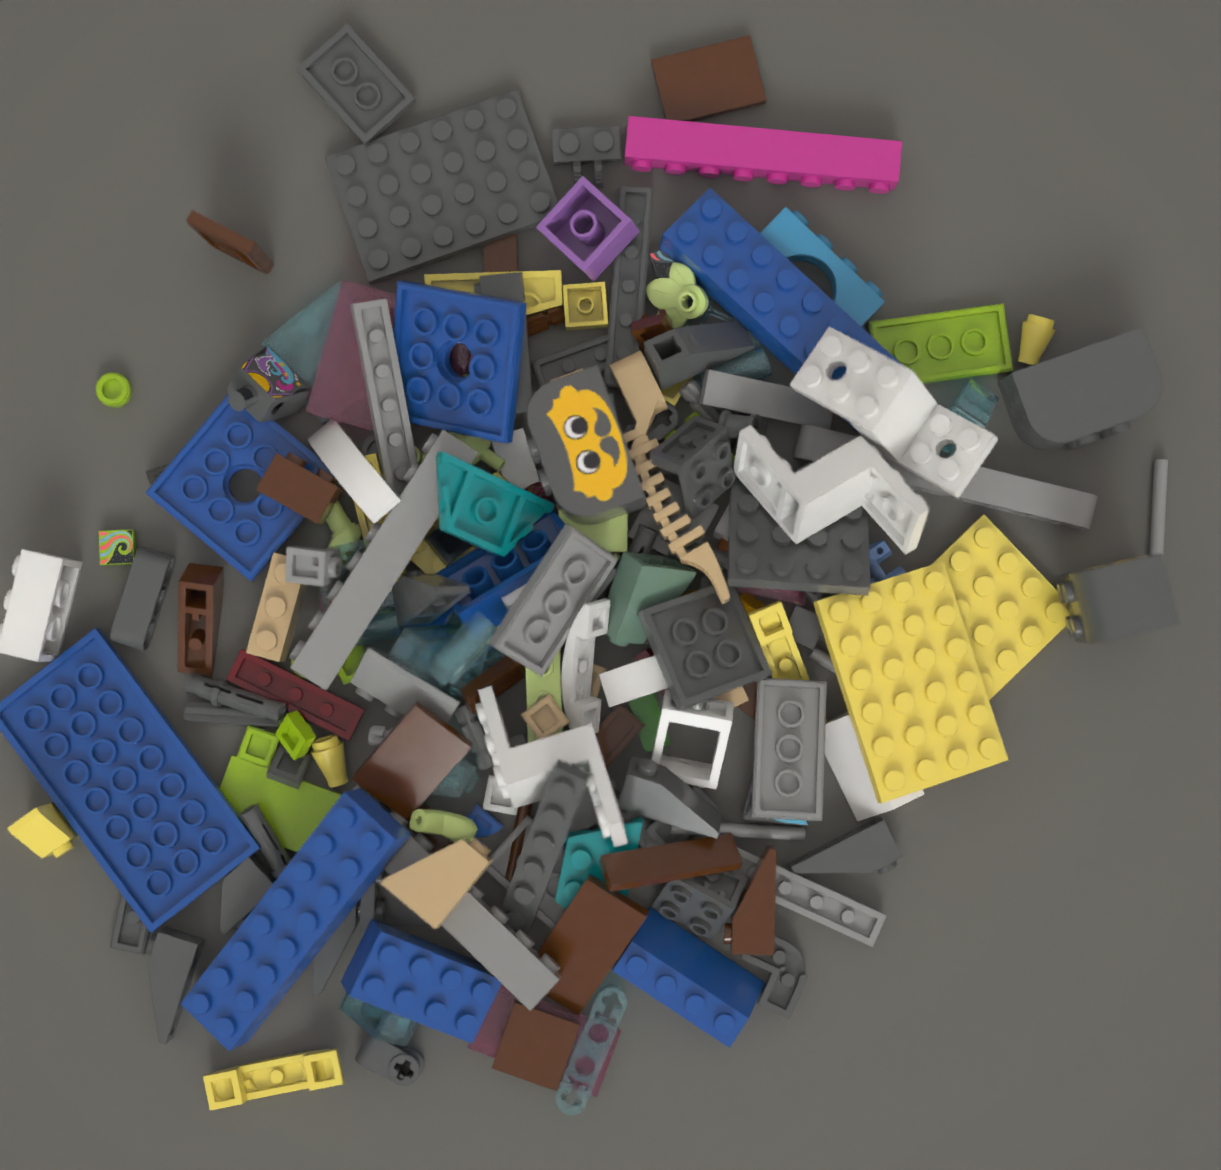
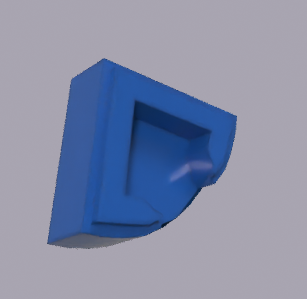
[467,803,504,838]

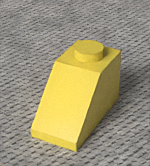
[8,802,78,858]

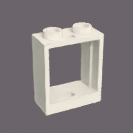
[651,689,734,789]

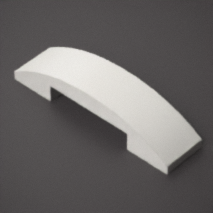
[307,418,401,524]
[561,598,610,733]
[599,656,668,708]

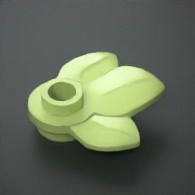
[646,262,709,329]

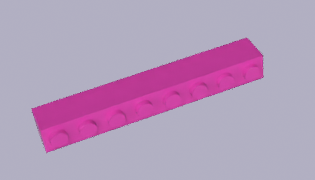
[625,116,902,194]

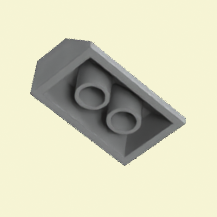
[350,646,463,724]

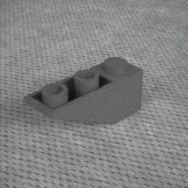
[643,320,754,391]

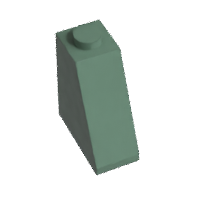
[606,551,696,646]

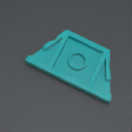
[436,452,555,557]
[555,818,644,909]

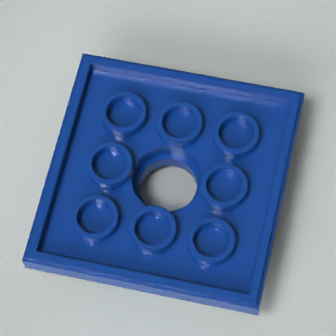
[393,280,526,444]
[145,394,338,582]

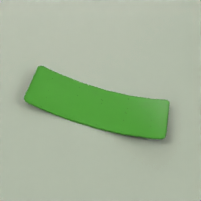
[629,693,671,753]

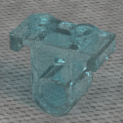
[941,379,999,455]

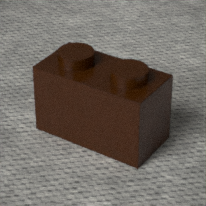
[256,452,342,526]

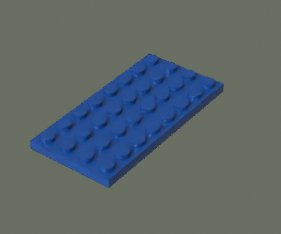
[0,628,261,933]

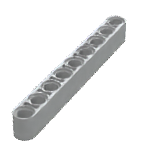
[793,425,1098,531]

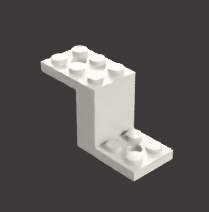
[790,327,998,498]
[734,425,929,554]
[475,686,628,847]

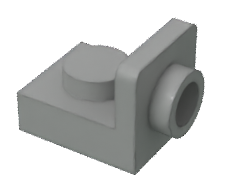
[285,545,343,587]

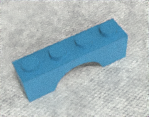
[760,207,885,327]

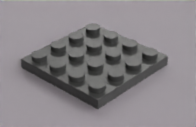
[727,467,870,596]

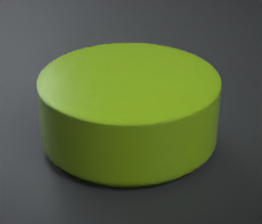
[95,372,133,408]

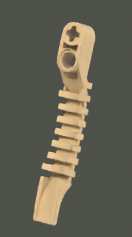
[609,350,730,605]

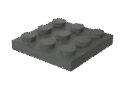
[637,581,772,711]

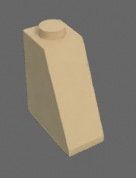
[381,838,493,929]

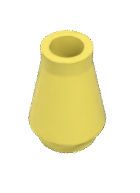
[1017,314,1056,366]
[310,734,349,788]

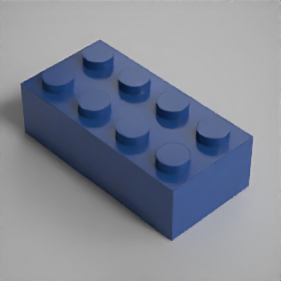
[341,918,502,1044]

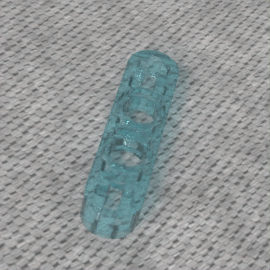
[556,984,627,1115]

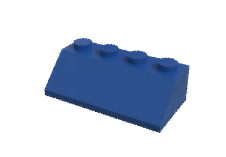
[436,510,565,642]
[612,907,765,1048]

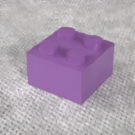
[536,176,640,282]

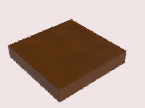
[492,1000,580,1091]

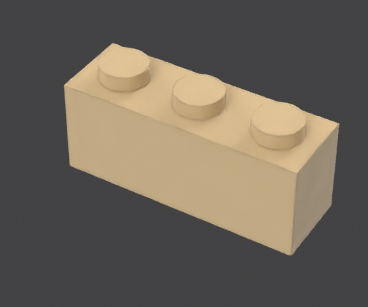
[246,552,307,662]

